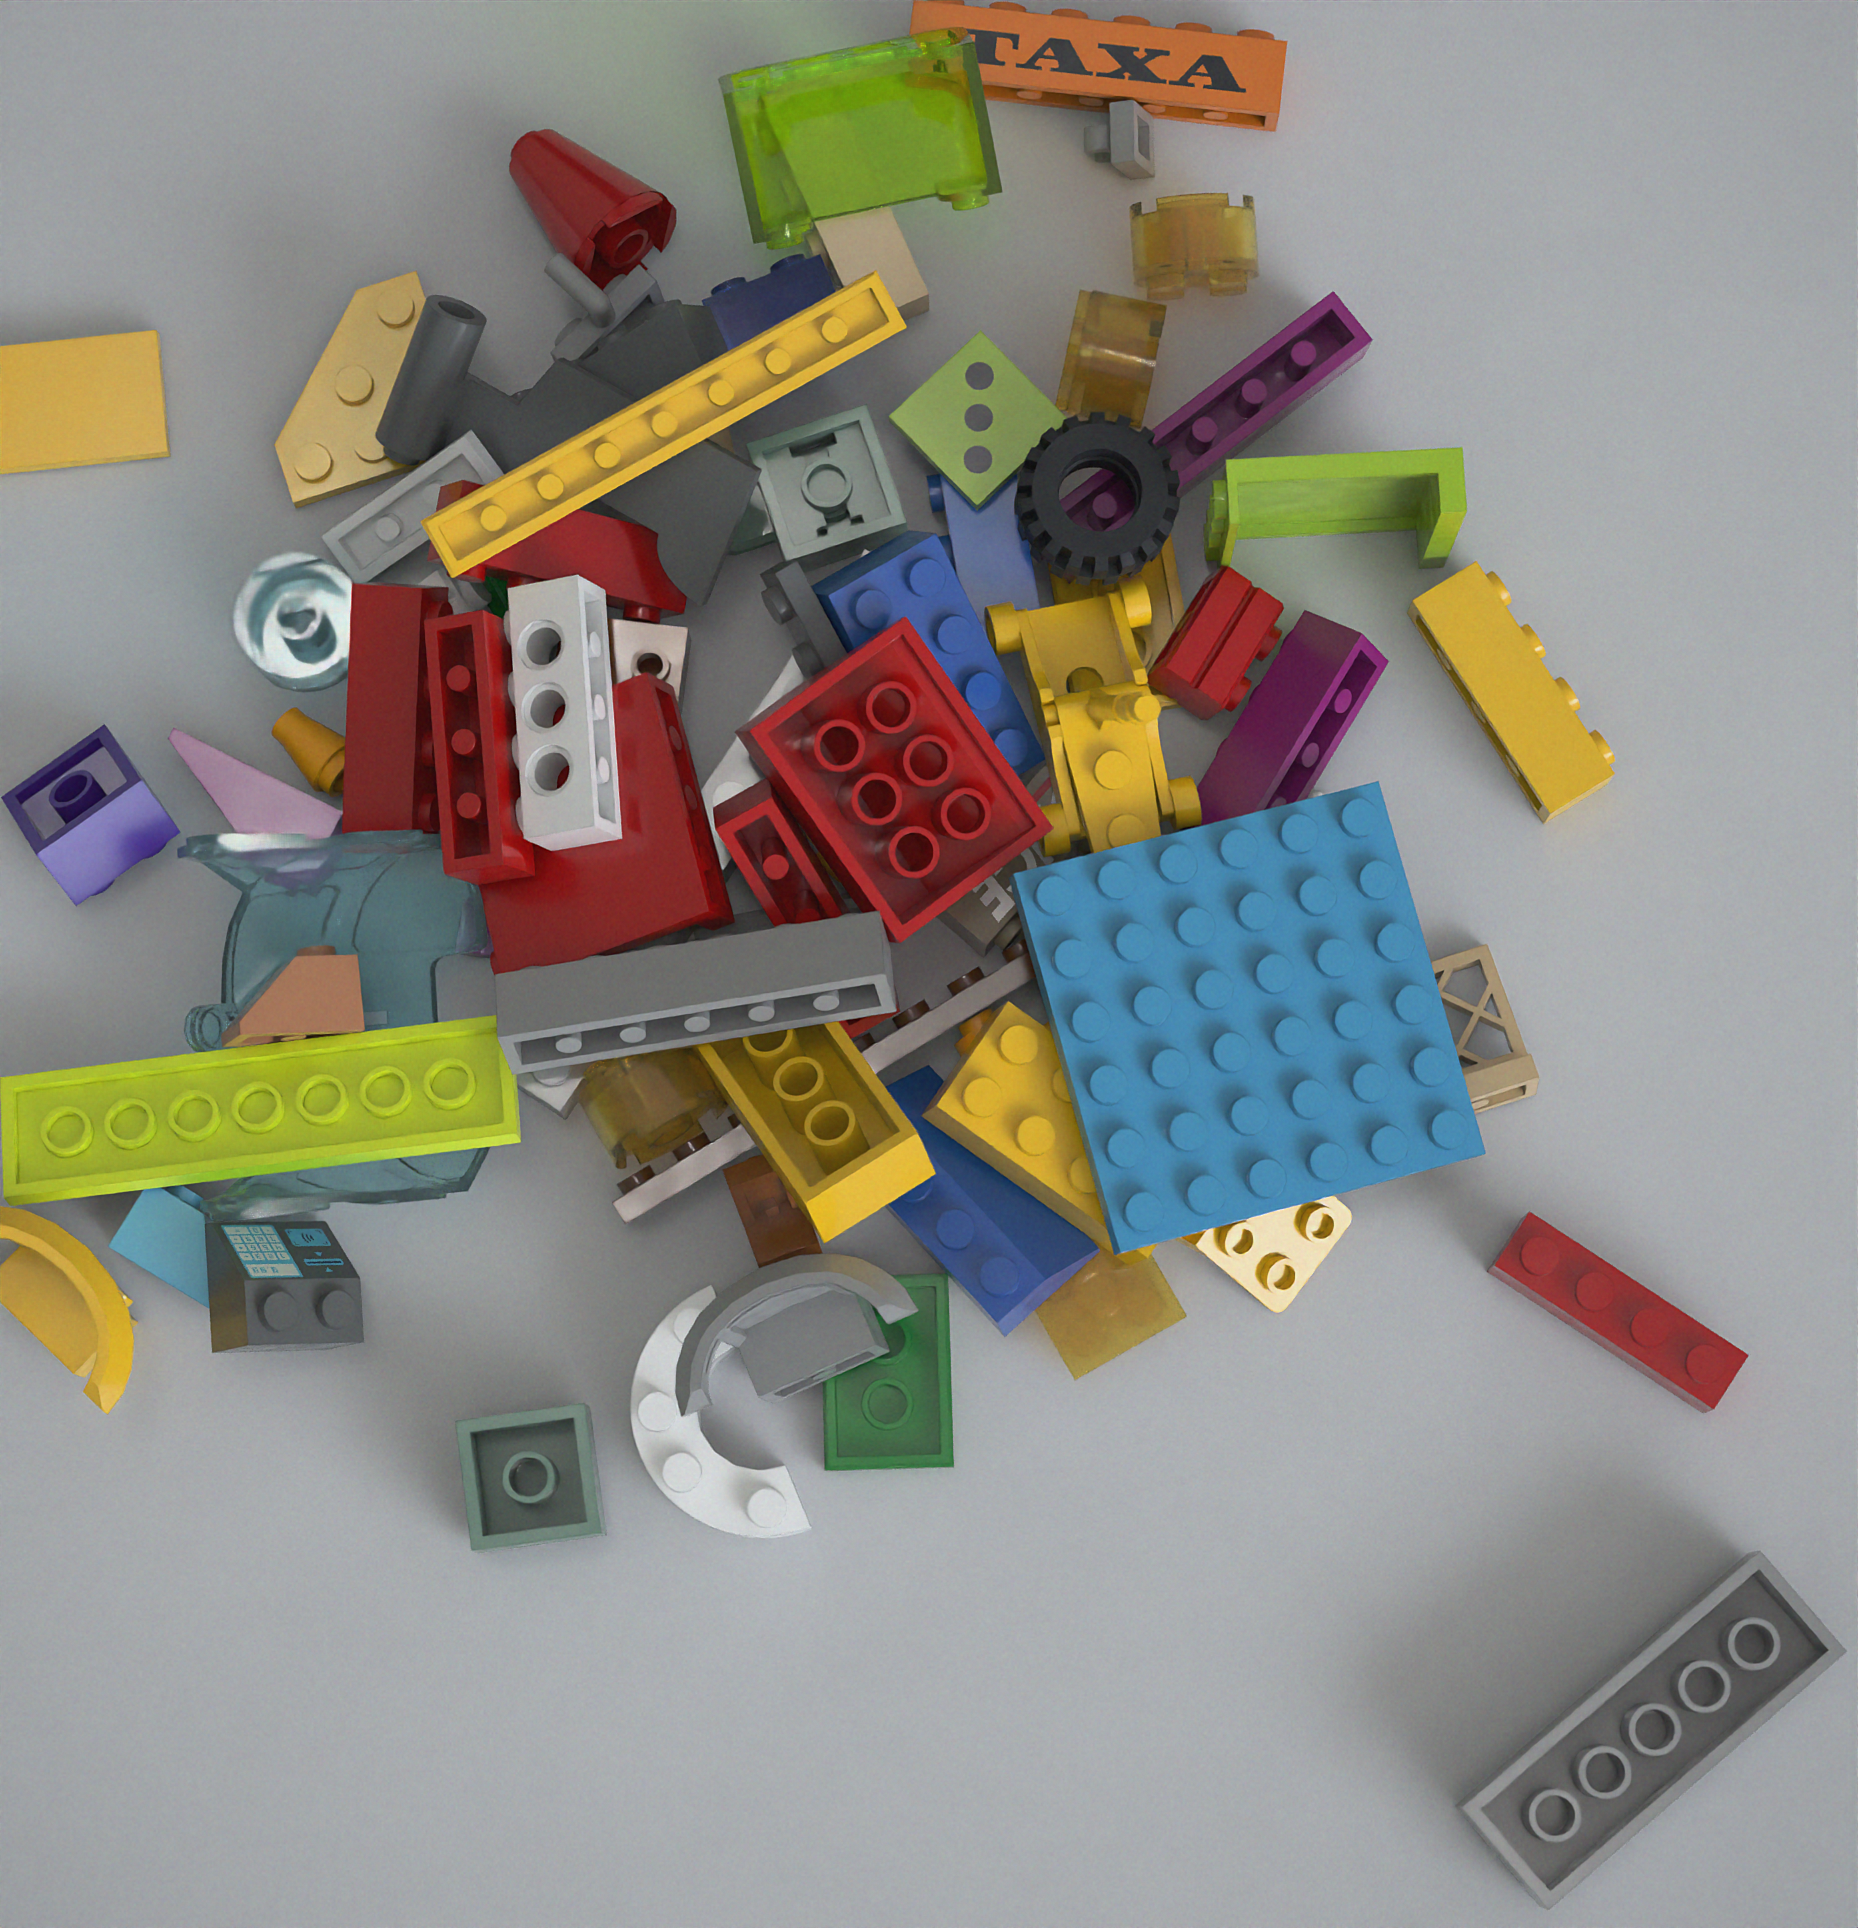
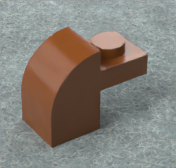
[722,1154,823,1268]

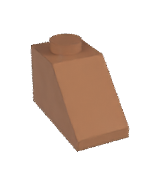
[221,945,365,1047]

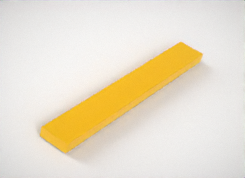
[420,270,907,578]

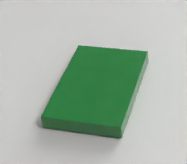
[822,1273,954,1471]

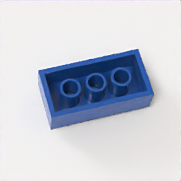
[811,530,1046,776]

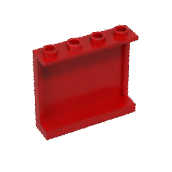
[475,672,736,976]

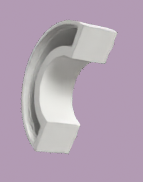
[630,1285,812,1538]

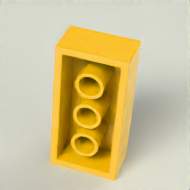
[921,1001,1157,1266]
[692,1021,936,1244]

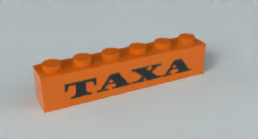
[905,0,1287,132]

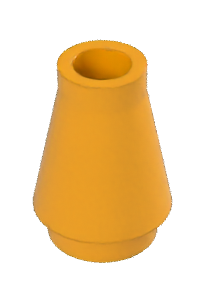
[271,707,345,797]

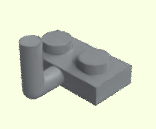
[544,253,665,362]

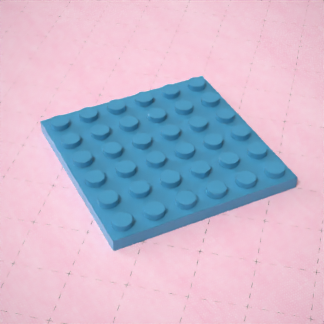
[1009,781,1486,1255]

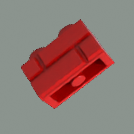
[1147,565,1284,721]

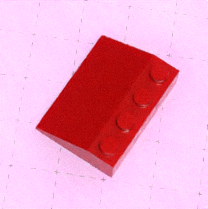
[735,616,1054,944]

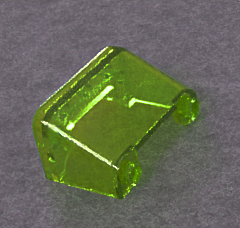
[718,27,1003,250]

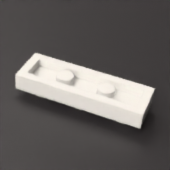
[321,430,504,583]

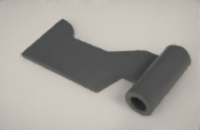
[375,295,762,606]

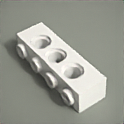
[504,575,622,851]

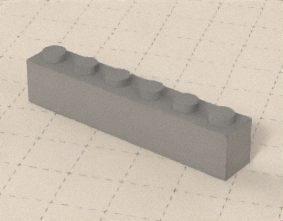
[495,911,896,1075]

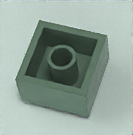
[455,1403,607,1553]

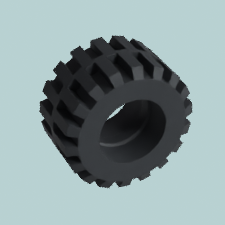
[1014,412,1181,586]

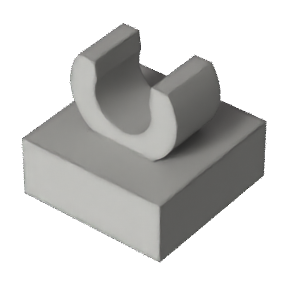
[1084,100,1154,180]

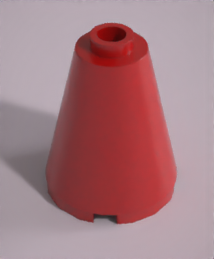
[509,129,677,291]

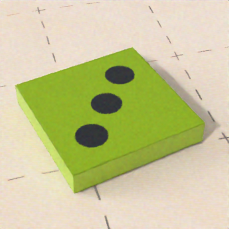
[889,330,1067,510]

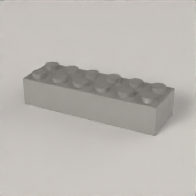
[1455,1550,1847,1910]

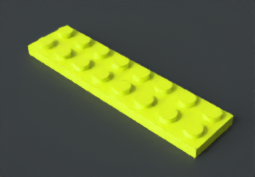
[0,1015,521,1206]

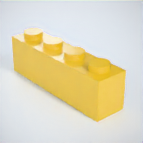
[1407,561,1615,824]

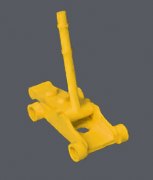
[984,575,1202,857]

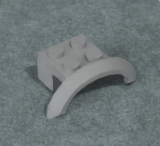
[675,1253,919,1418]

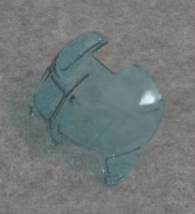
[177,830,491,1221]

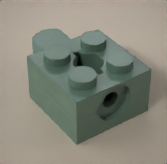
[727,404,908,573]

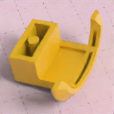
[0,1206,138,1415]

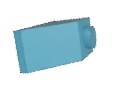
[108,1185,213,1308]

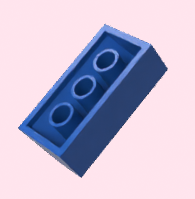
[885,1065,1100,1337]

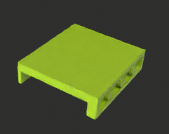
[1203,447,1467,569]

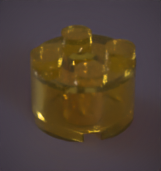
[1129,193,1260,301]
[1055,289,1167,430]
[578,1045,728,1169]

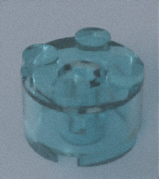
[233,552,352,692]

